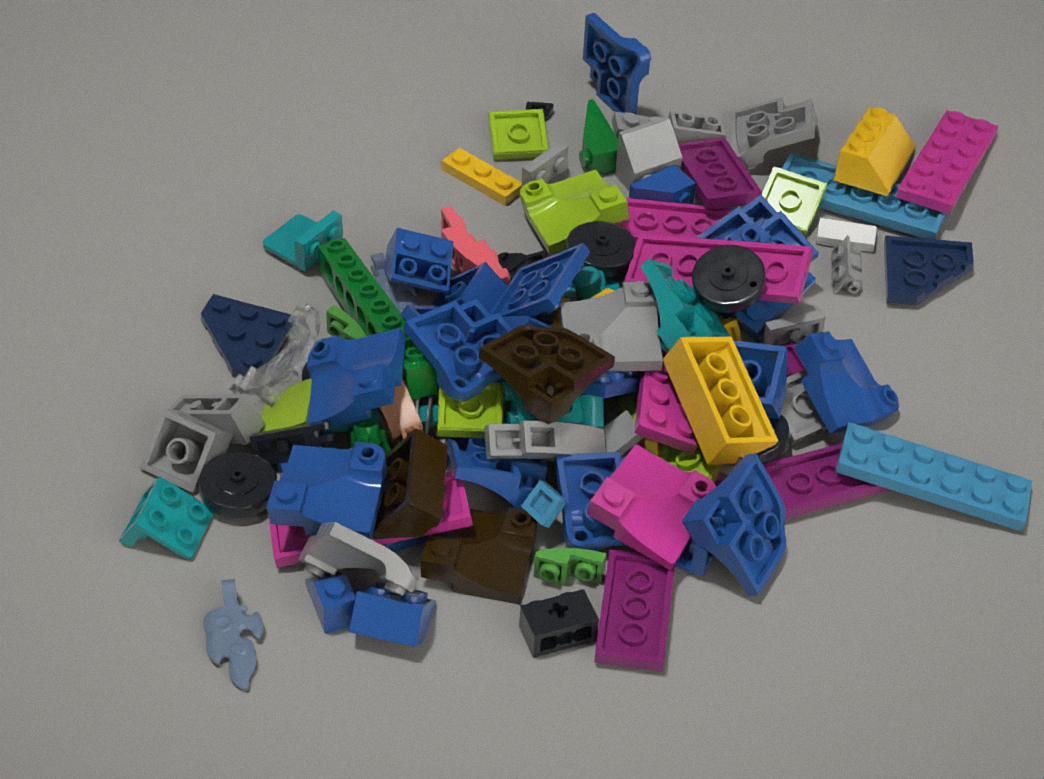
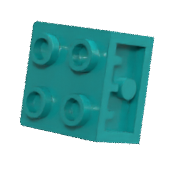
[119,476,213,560]

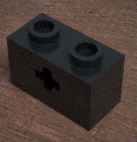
[519,589,599,658]

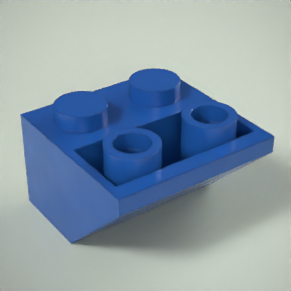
[384,228,454,294]
[349,582,436,647]

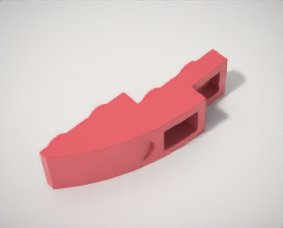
[441,206,510,286]

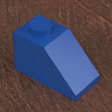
[629,164,696,204]
[305,571,356,633]

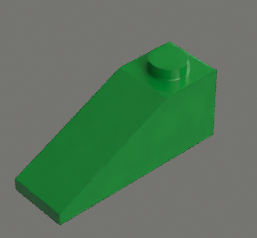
[579,99,618,175]

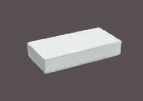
[816,218,877,252]

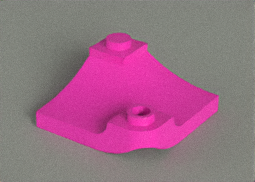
[587,444,716,571]

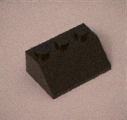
[372,428,448,539]

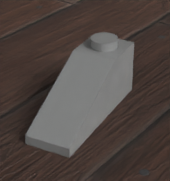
[169,394,265,445]

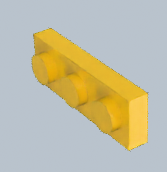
[441,147,522,206]

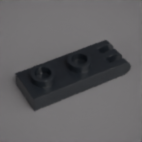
[249,420,338,465]

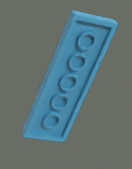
[782,152,946,239]
[835,422,1032,532]

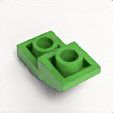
[326,305,366,340]
[533,548,607,585]

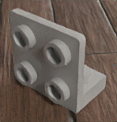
[521,141,578,188]
[757,304,826,345]

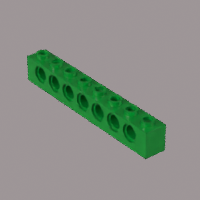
[317,238,438,400]

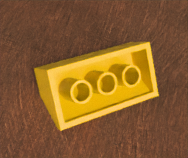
[834,107,916,196]
[663,337,778,465]

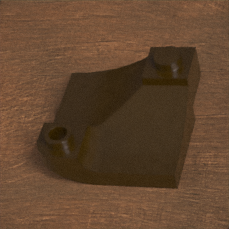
[478,324,615,425]
[421,507,537,604]

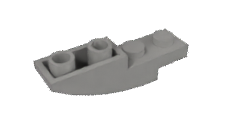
[612,111,726,143]
[484,421,606,462]

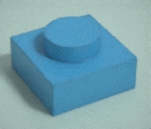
[521,480,568,528]

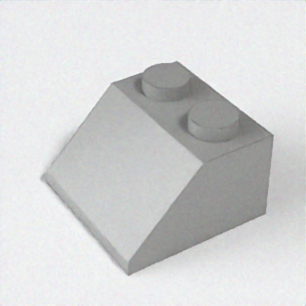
[615,116,682,191]
[140,409,233,493]

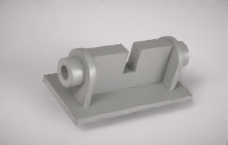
[830,235,863,294]

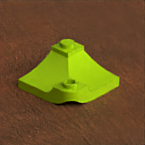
[520,170,629,255]

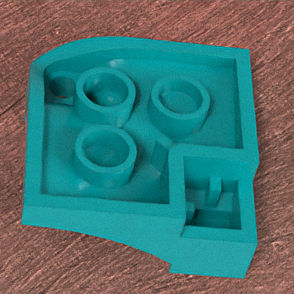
[640,258,733,353]

